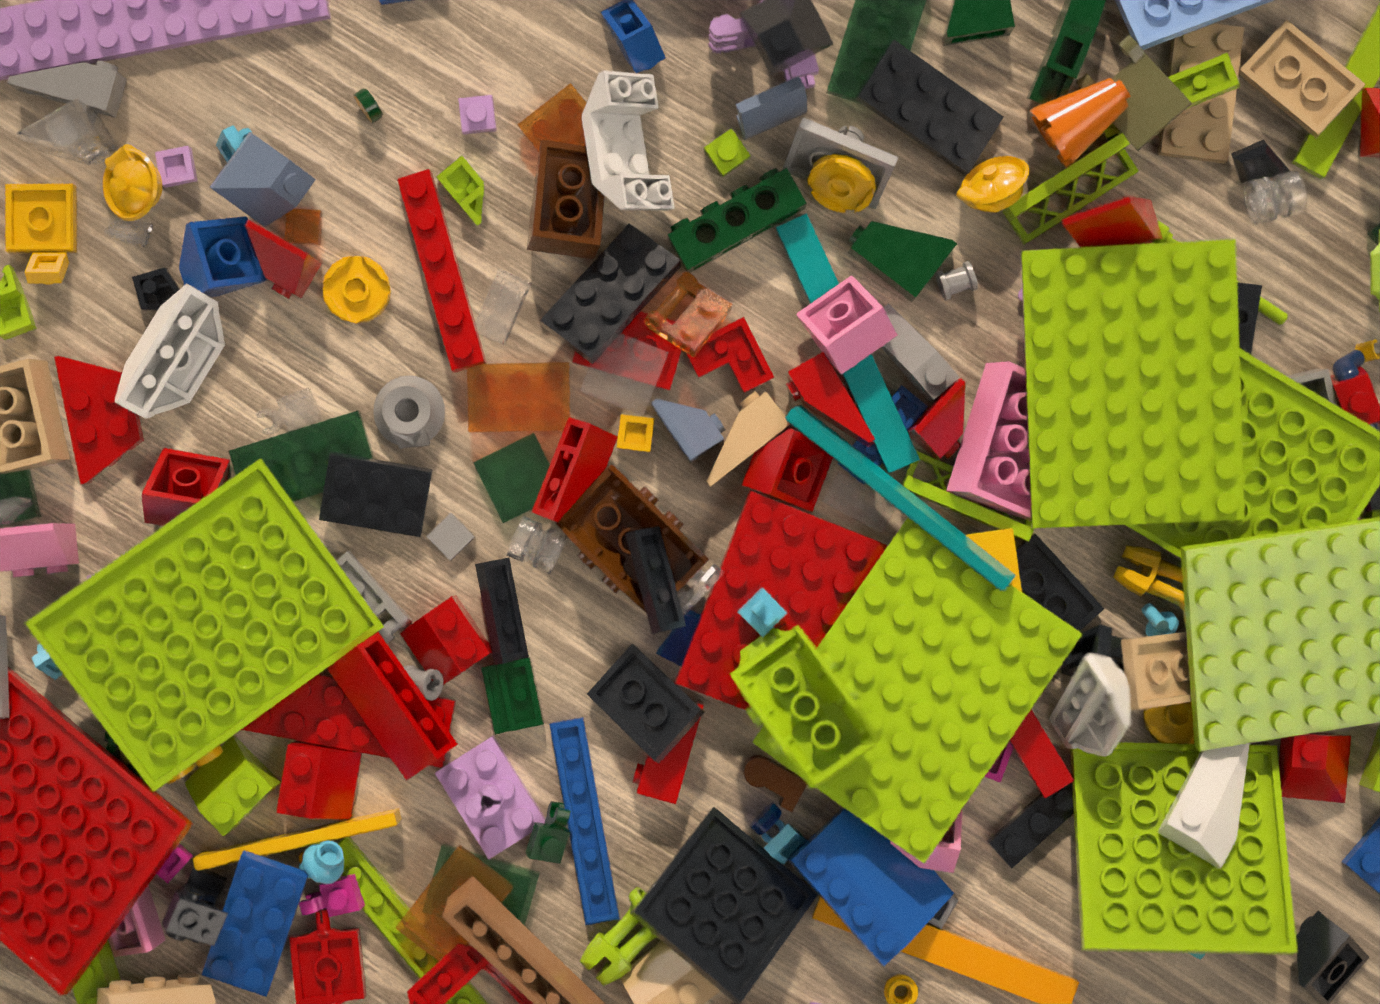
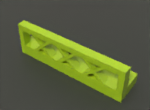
[1002,132,1139,245]
[901,451,1034,541]

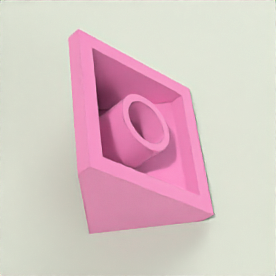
[109,885,166,957]

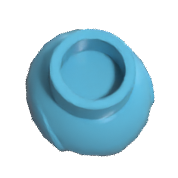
[298,841,344,884]

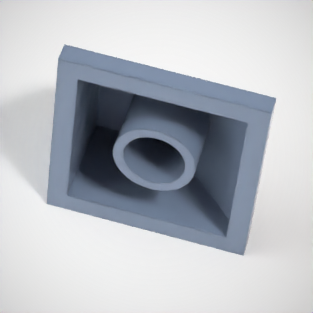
[210,132,316,227]
[651,399,726,463]

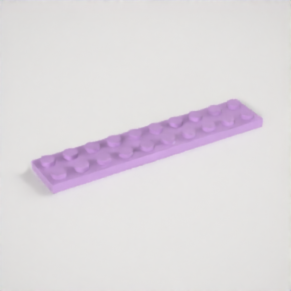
[0,0,331,80]

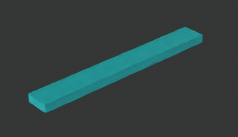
[776,213,920,474]
[785,405,1016,591]

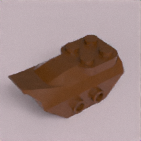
[554,464,709,614]

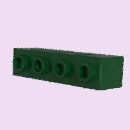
[668,168,807,275]

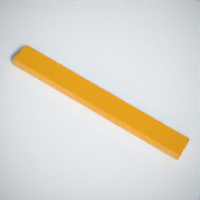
[812,896,1080,1004]

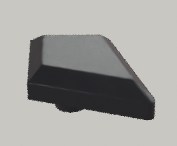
[1231,139,1291,183]
[132,267,180,311]

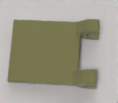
[1076,35,1192,151]

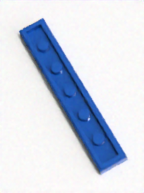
[550,717,620,925]

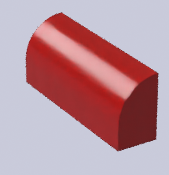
[327,632,458,781]

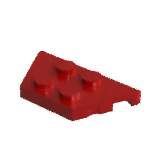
[54,356,144,485]

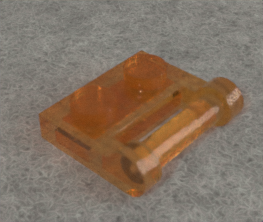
[644,272,733,357]

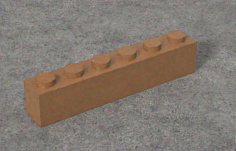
[442,876,605,1004]

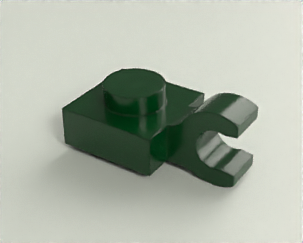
[525,801,571,864]

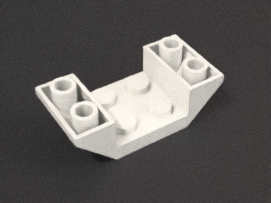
[581,71,675,211]

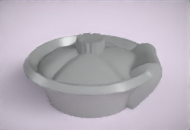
[373,376,445,449]

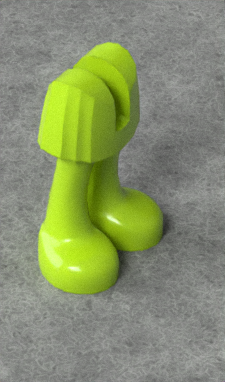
[580,887,657,986]

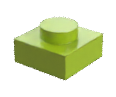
[704,128,751,177]

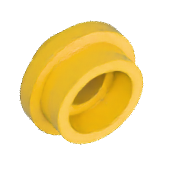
[884,974,918,1004]

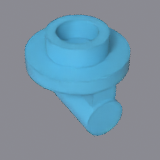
[1142,603,1179,636]

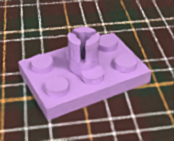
[435,735,546,859]

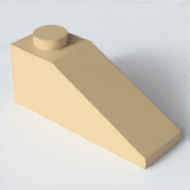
[706,391,790,487]

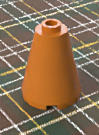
[1030,78,1130,168]

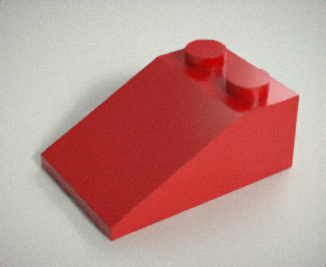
[1062,196,1163,248]

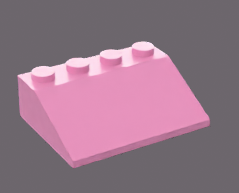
[946,362,1031,521]

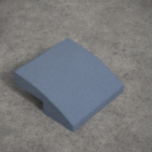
[736,76,807,141]

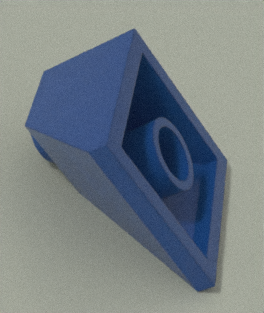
[179,216,267,297]

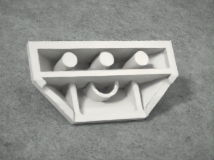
[115,284,225,419]
[1049,654,1131,757]

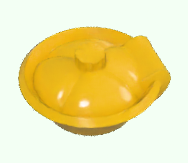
[103,144,163,221]
[956,156,1029,213]

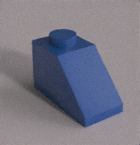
[601,0,666,73]

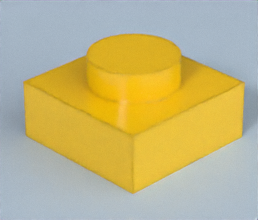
[24,252,69,285]
[616,414,655,453]

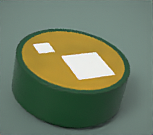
[353,88,383,124]

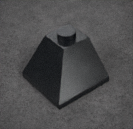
[740,0,834,76]
[1296,911,1369,1004]

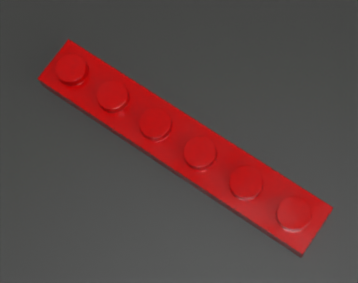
[397,169,487,373]

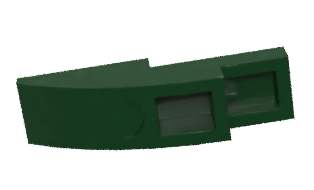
[1027,0,1106,104]

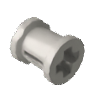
[935,261,978,301]
[404,665,443,700]

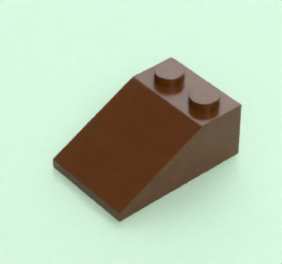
[527,139,605,259]

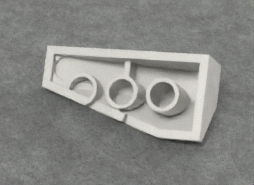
[1158,743,1250,869]

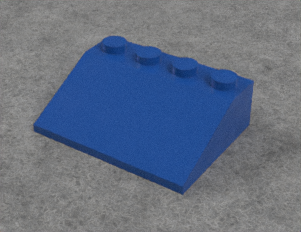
[787,807,954,966]

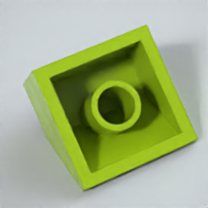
[184,735,281,836]

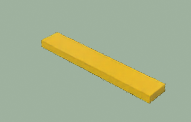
[192,808,402,871]

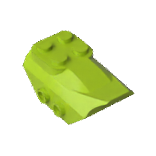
[730,625,881,789]

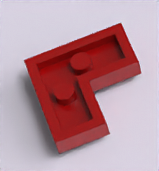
[683,317,774,393]

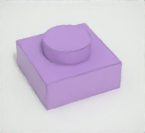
[458,95,497,135]
[155,146,198,188]

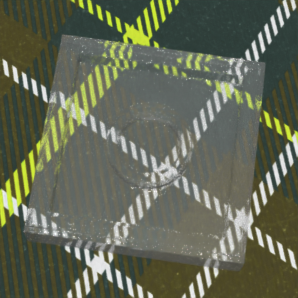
[580,334,669,417]

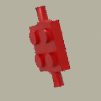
[289,908,367,1004]

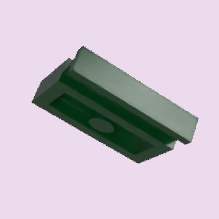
[481,657,544,735]

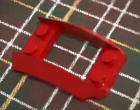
[407,943,533,1004]

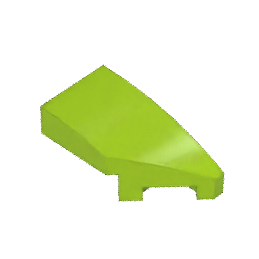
[436,155,484,226]
[0,265,37,340]

